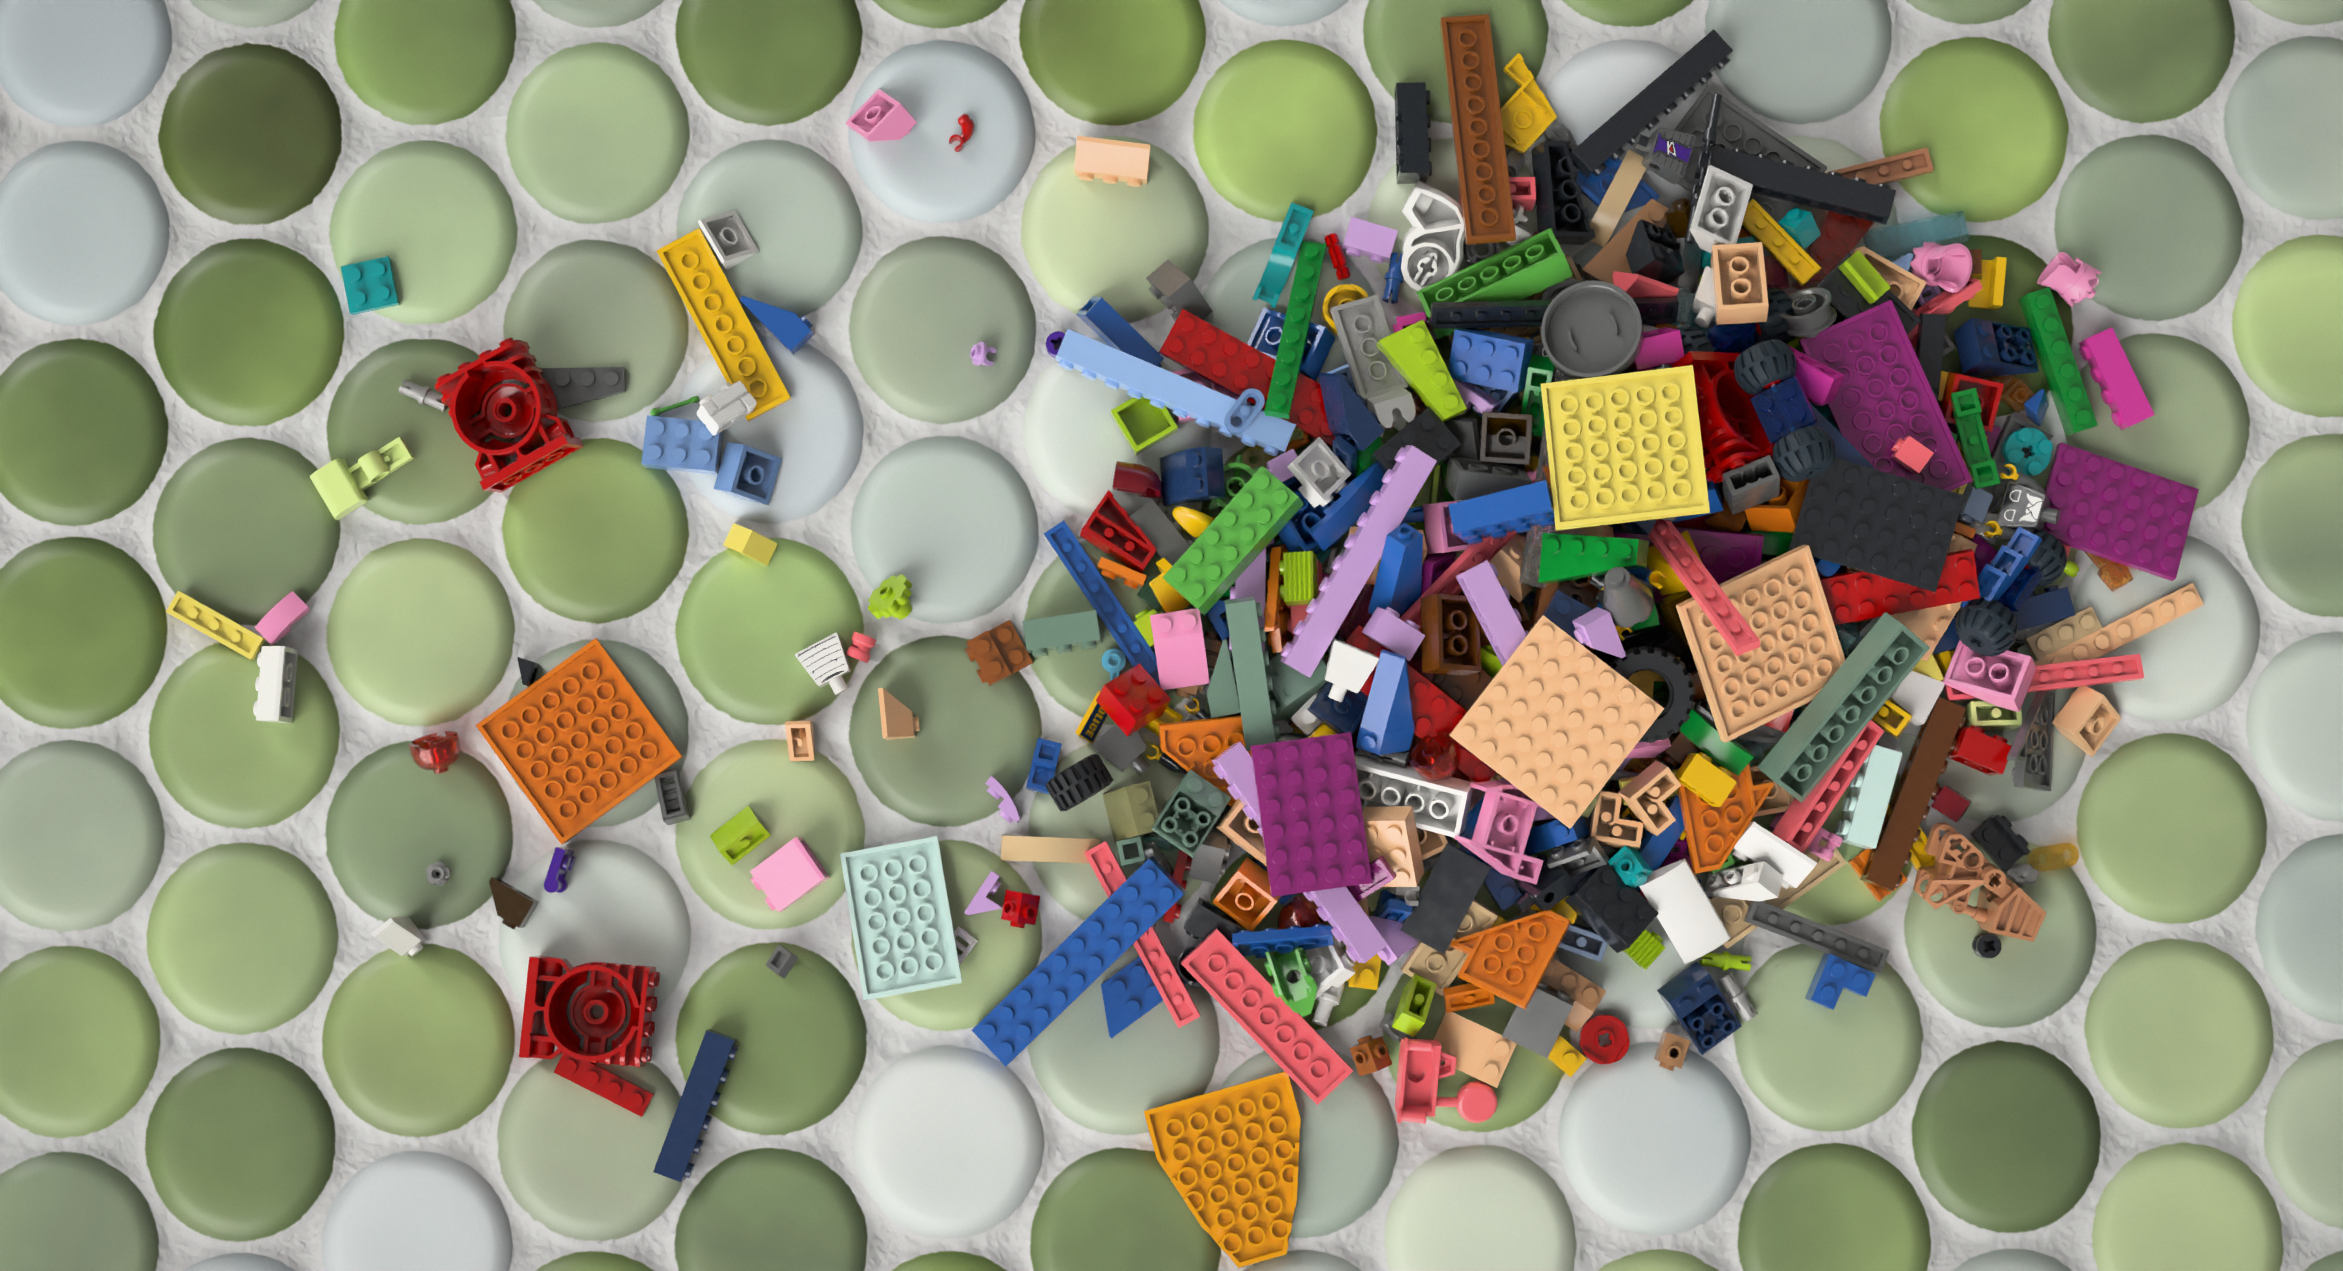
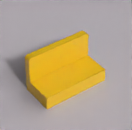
[1968,257,2007,310]
[1149,557,1191,613]

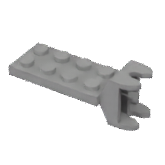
[1330,294,1416,437]

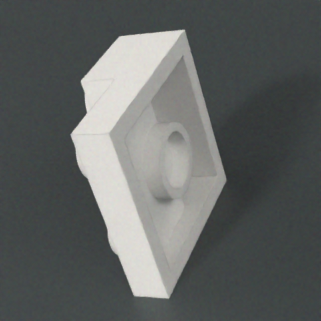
[1287,437,1351,508]
[1294,935,1355,999]

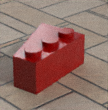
[1080,490,1157,574]

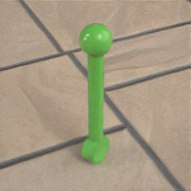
[650,396,700,416]

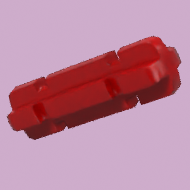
[1324,233,1351,281]

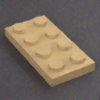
[1400,900,1498,996]

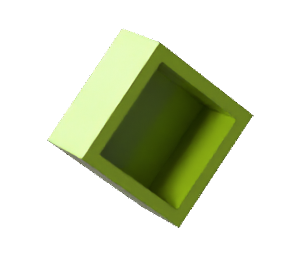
[1110,397,1178,456]

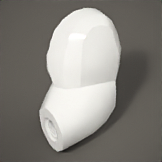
[1401,180,1465,291]

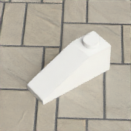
[371,917,427,957]

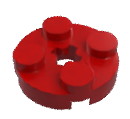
[1579,1015,1630,1064]

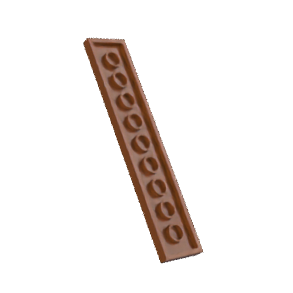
[1440,14,1516,245]

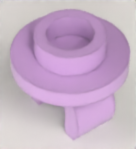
[970,341,997,366]

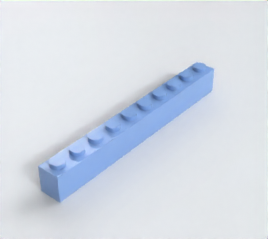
[1055,329,1296,456]

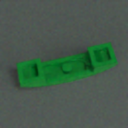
[1951,388,2000,489]
[1664,706,1755,776]

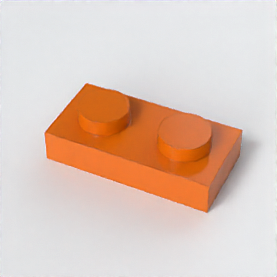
[1443,983,1495,1013]

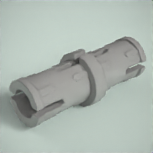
[399,379,448,412]
[1718,971,1758,1022]

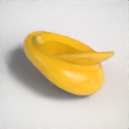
[1172,506,1216,538]

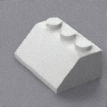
[1690,165,1753,253]
[253,646,298,723]
[1733,822,1817,889]

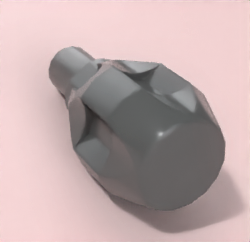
[1544,121,1578,152]
[1380,1013,1418,1042]

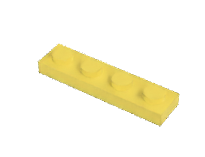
[166,591,266,660]

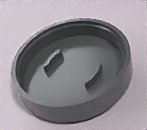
[1541,281,1644,380]

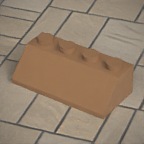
[1542,958,1606,1032]

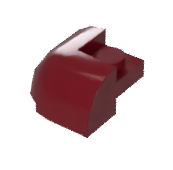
[1112,461,1162,500]

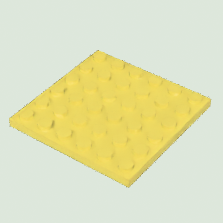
[1541,365,1710,531]

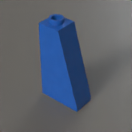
[1076,297,1164,368]
[1368,523,1423,615]

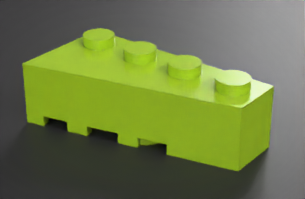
[1376,320,1467,422]

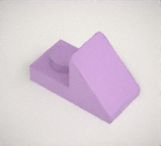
[1453,379,1502,416]
[964,871,1003,915]

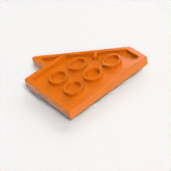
[1264,544,1294,653]
[1158,715,1252,807]
[1677,764,1774,874]
[1451,910,1571,1010]

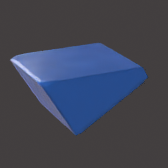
[2024,389,2049,427]

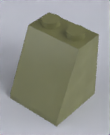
[1103,780,1159,842]

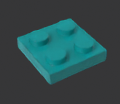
[340,256,400,315]

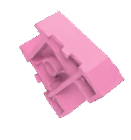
[1454,780,1544,884]

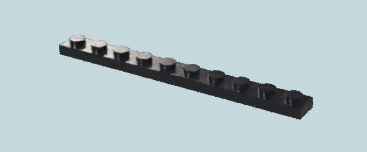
[1430,297,1679,329]

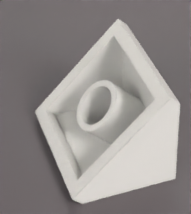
[698,210,759,270]

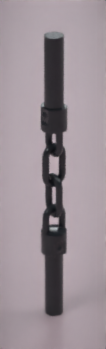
[1684,94,1723,244]

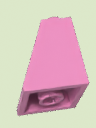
[750,837,830,912]

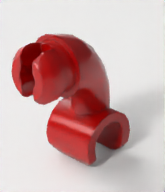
[949,114,974,152]

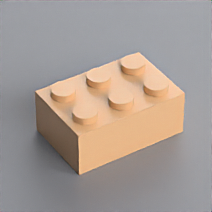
[1711,242,1769,325]
[1362,806,1424,887]

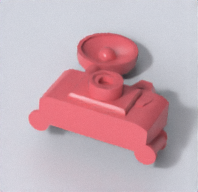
[1395,1037,1498,1124]

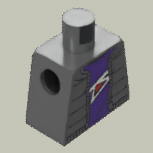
[1634,128,1696,185]

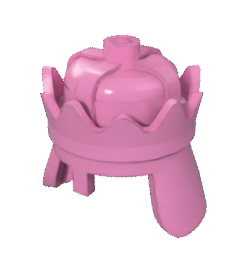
[1910,241,1972,293]
[2037,252,2102,307]

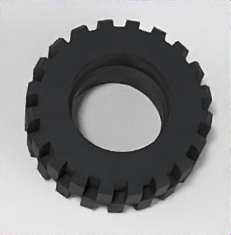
[1607,646,1696,743]

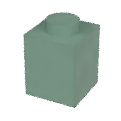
[1116,836,1147,867]

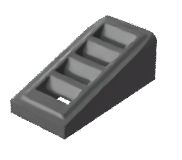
[654,769,691,825]

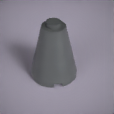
[1603,567,1654,628]

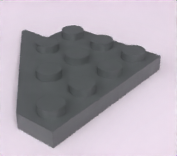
[2007,691,2055,791]

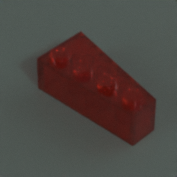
[1791,211,1874,290]

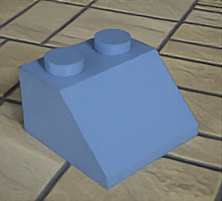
[714,442,782,505]

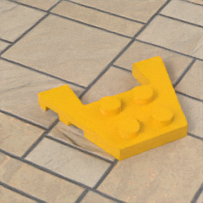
[1501,53,1557,155]

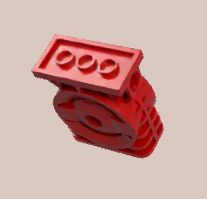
[434,338,584,493]
[1671,351,1782,483]
[519,956,660,1067]

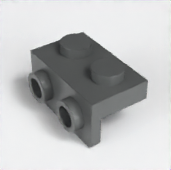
[1547,836,1609,877]

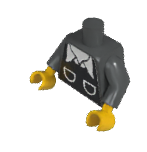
[1984,464,2061,541]

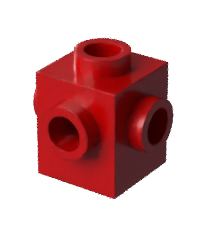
[1001,890,1040,928]

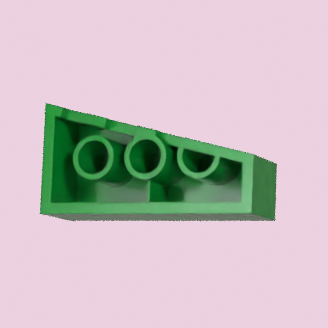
[1538,533,1649,584]

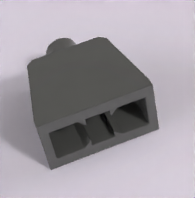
[1091,724,1150,776]

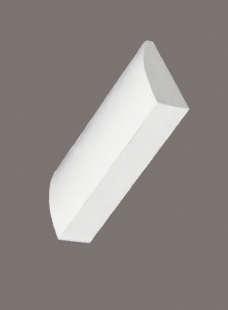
[1639,858,1731,964]

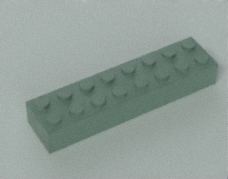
[1757,612,1930,803]

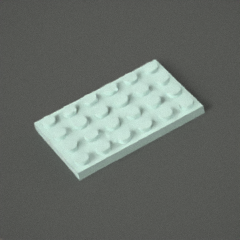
[840,836,963,1001]

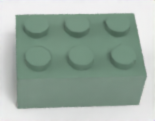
[1022,610,1101,657]

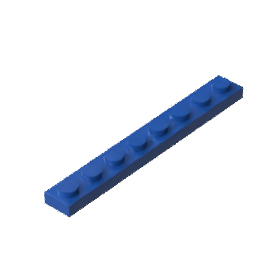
[1044,520,1160,686]

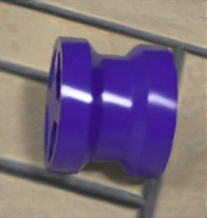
[1046,331,1065,358]

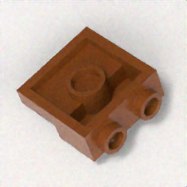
[965,620,1033,686]

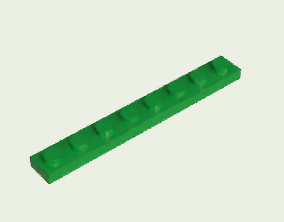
[1264,241,1327,419]

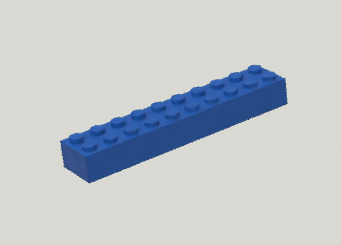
[971,856,1187,1066]

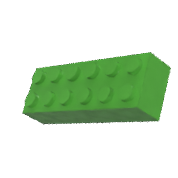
[1417,228,1573,339]
[1162,466,1304,616]

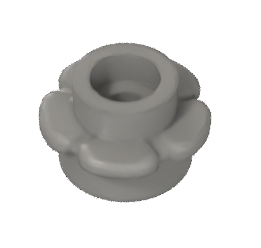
[426,862,451,886]

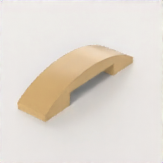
[1589,150,1646,247]
[1001,836,1100,864]

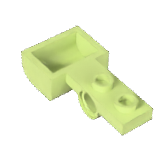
[310,437,414,520]

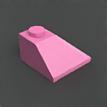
[845,89,917,141]

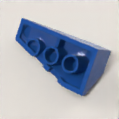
[1356,649,1416,755]

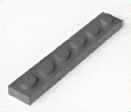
[1743,901,1890,974]

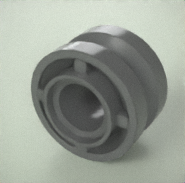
[1463,242,1500,266]

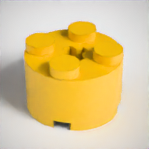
[1321,284,1369,336]

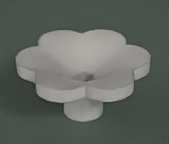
[2007,863,2039,887]

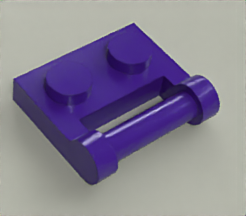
[544,847,576,893]

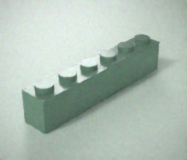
[1224,596,1280,751]

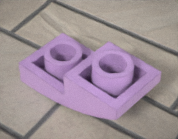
[985,776,1021,823]

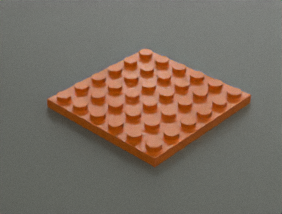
[475,638,683,845]

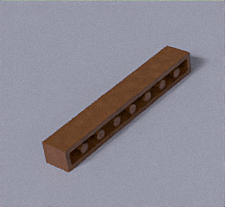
[1860,697,1966,891]

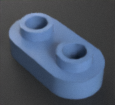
[1224,388,1265,434]

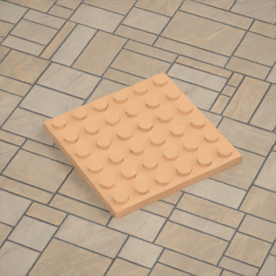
[1676,544,1845,743]
[1449,615,1664,829]

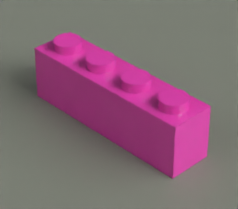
[2079,327,2155,430]

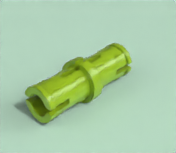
[1699,951,1752,972]

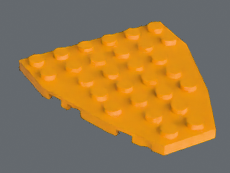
[1144,1071,1301,1268]

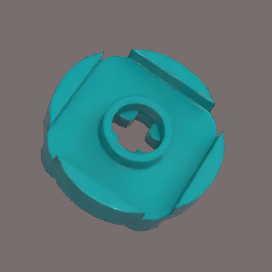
[2001,428,2053,476]

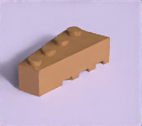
[1579,199,1669,285]

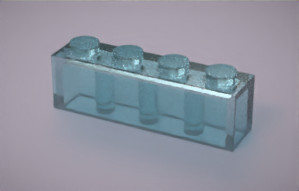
[1863,211,1969,262]

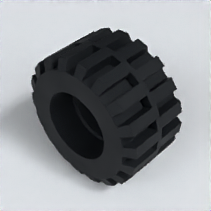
[1045,754,1113,811]

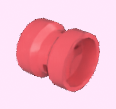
[845,632,877,663]

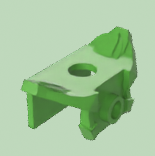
[1264,947,1317,1017]

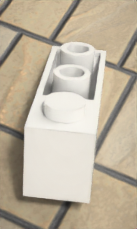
[1705,861,1784,901]

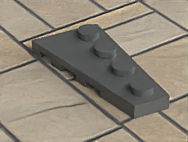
[526,367,626,409]
[1980,415,2053,514]

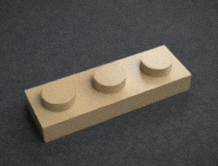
[2024,606,2103,661]

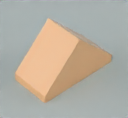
[785,721,815,761]

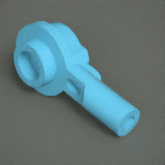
[1101,649,1126,681]

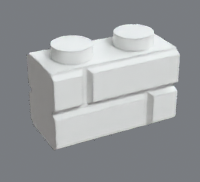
[697,381,757,436]

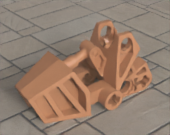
[1913,822,2046,942]

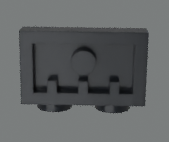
[1970,814,2030,871]

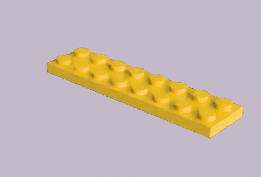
[656,228,791,422]

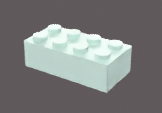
[1835,745,1902,849]

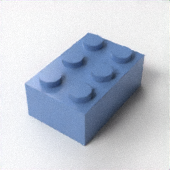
[641,415,724,475]

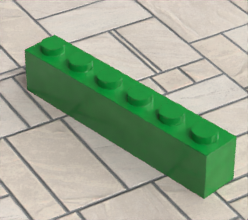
[2019,287,2098,437]

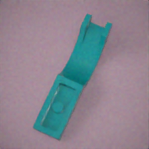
[1252,202,1314,308]

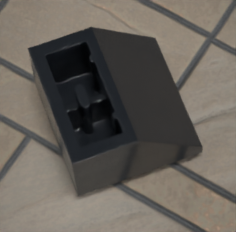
[1626,219,1685,284]

